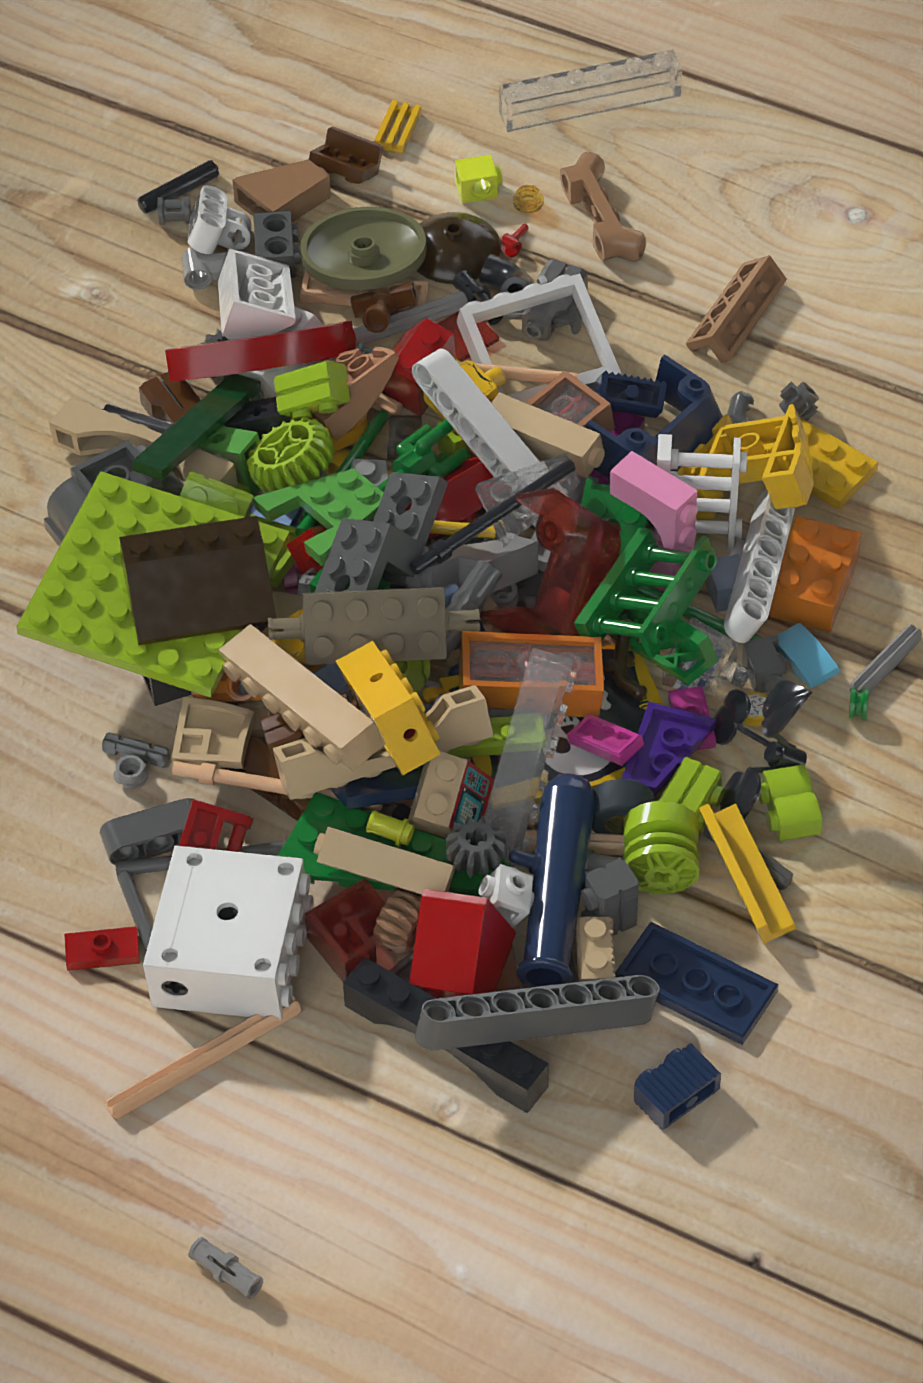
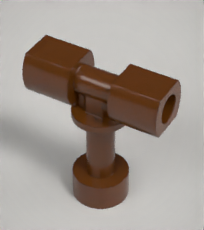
[350,282,418,333]

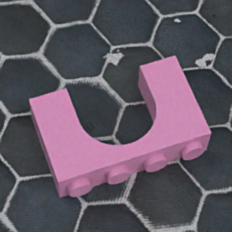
[609,451,698,593]

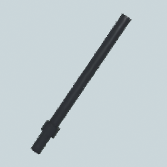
[409,459,576,575]

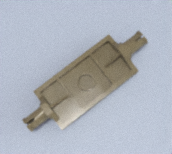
[268,587,480,665]

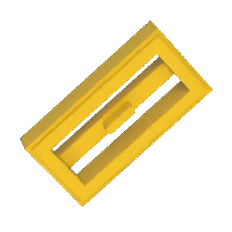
[374,100,421,154]

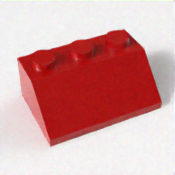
[405,457,507,540]

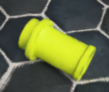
[366,810,415,847]

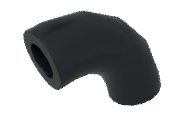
[479,254,534,294]

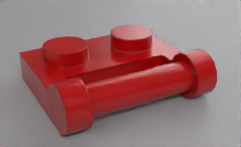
[179,799,254,852]

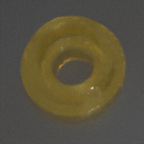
[513,185,544,213]

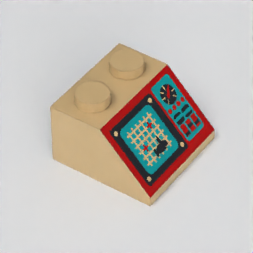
[408,751,495,838]

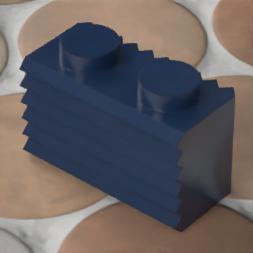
[595,371,667,418]
[634,1043,721,1130]

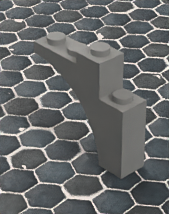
[381,535,539,593]

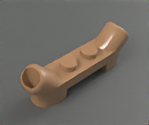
[560,152,646,262]

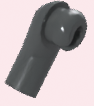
[727,391,754,424]

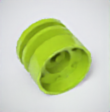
[624,801,699,894]

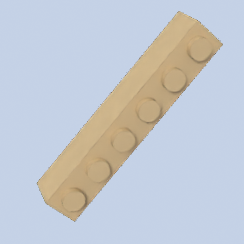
[219,624,385,771]

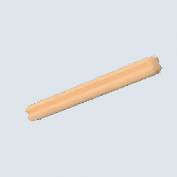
[105,996,301,1119]

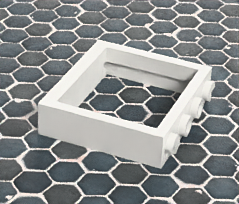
[457,273,621,403]

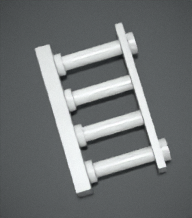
[654,434,747,552]

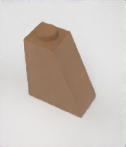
[232,160,330,222]

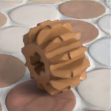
[373,890,421,954]

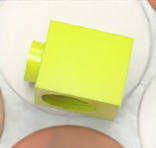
[455,154,503,204]

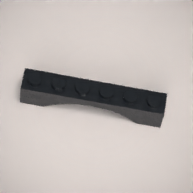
[343,956,549,1114]

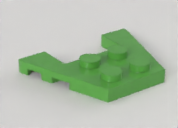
[253,468,384,566]

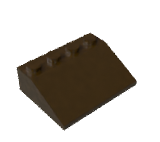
[119,516,276,645]

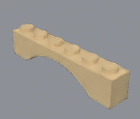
[49,397,238,488]
[273,685,493,800]

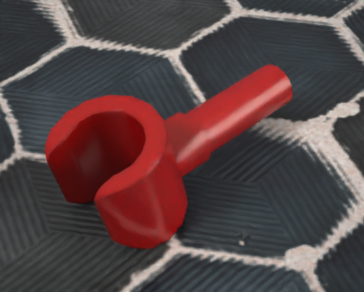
[500,224,529,258]

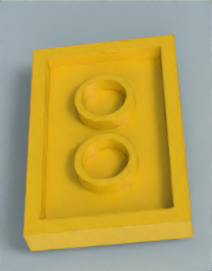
[799,417,878,510]

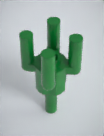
[377,419,469,492]

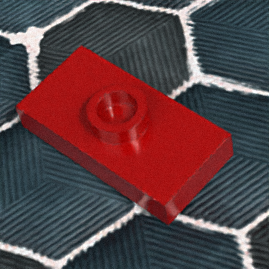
[64,926,140,971]

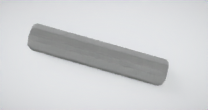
[850,624,922,693]

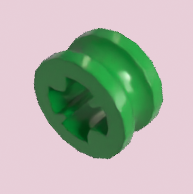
[849,688,869,720]

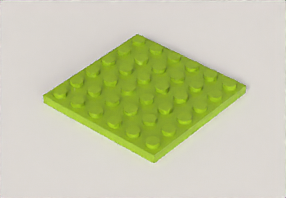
[16,471,290,698]

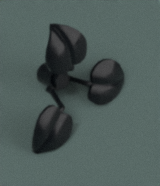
[714,680,812,820]

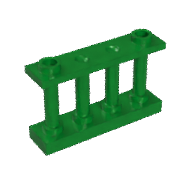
[574,527,718,658]

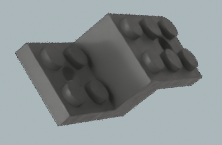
[314,472,448,593]

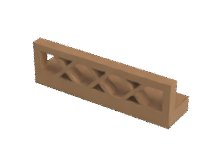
[686,255,787,363]

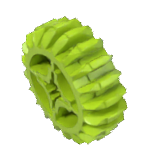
[246,417,335,493]

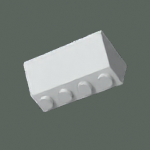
[218,248,296,340]

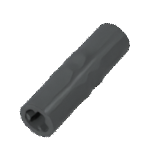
[439,560,503,662]

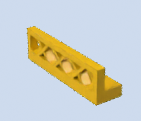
[699,803,797,944]

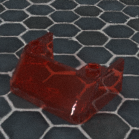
[480,488,621,636]

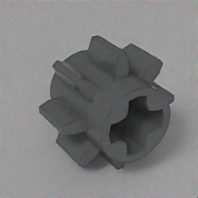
[779,381,819,421]

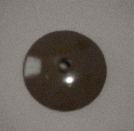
[416,212,501,284]

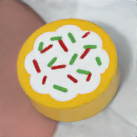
[742,692,767,726]

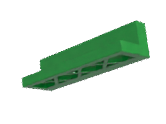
[607,591,719,686]

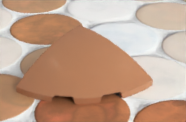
[311,347,399,441]

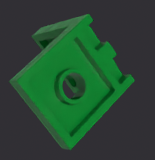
[571,478,652,566]

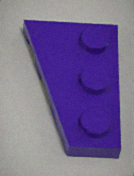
[621,702,717,797]

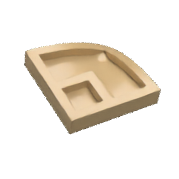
[171,697,256,769]

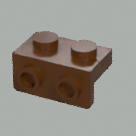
[309,126,383,184]

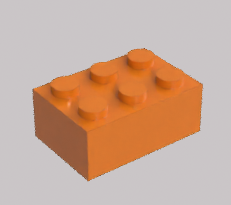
[768,516,862,633]

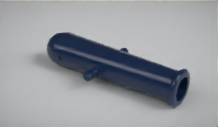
[508,773,596,988]

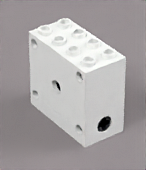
[143,846,314,1021]

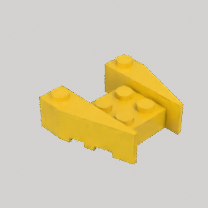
[677,404,814,520]

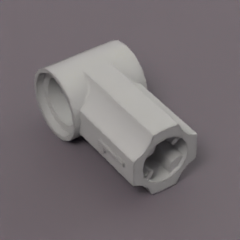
[182,248,243,290]

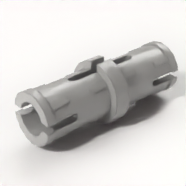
[188,1237,264,1299]

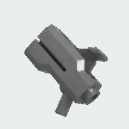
[504,259,588,341]

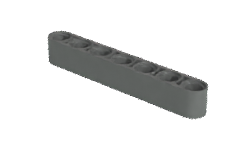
[415,975,660,1050]

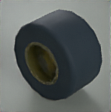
[592,779,654,834]

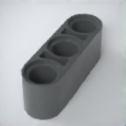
[99,798,193,865]

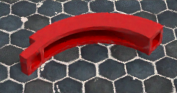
[165,321,356,382]

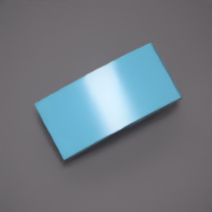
[777,622,840,688]

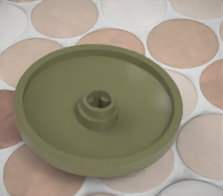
[300,207,427,290]

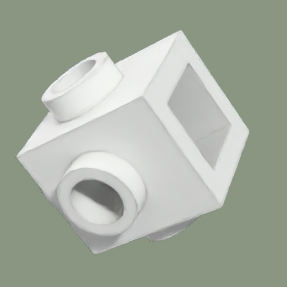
[479,864,535,928]

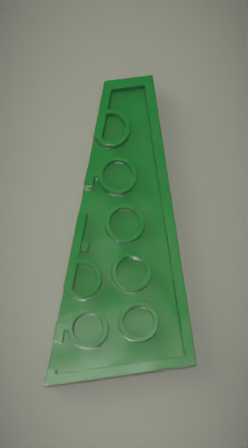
[278,792,511,897]

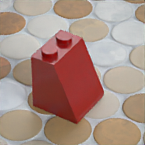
[381,318,456,417]
[409,889,516,999]

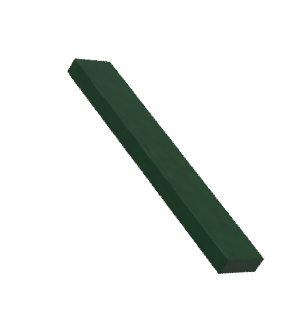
[133,374,261,480]

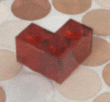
[304,878,386,982]

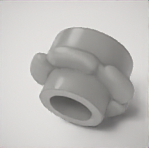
[113,755,148,788]

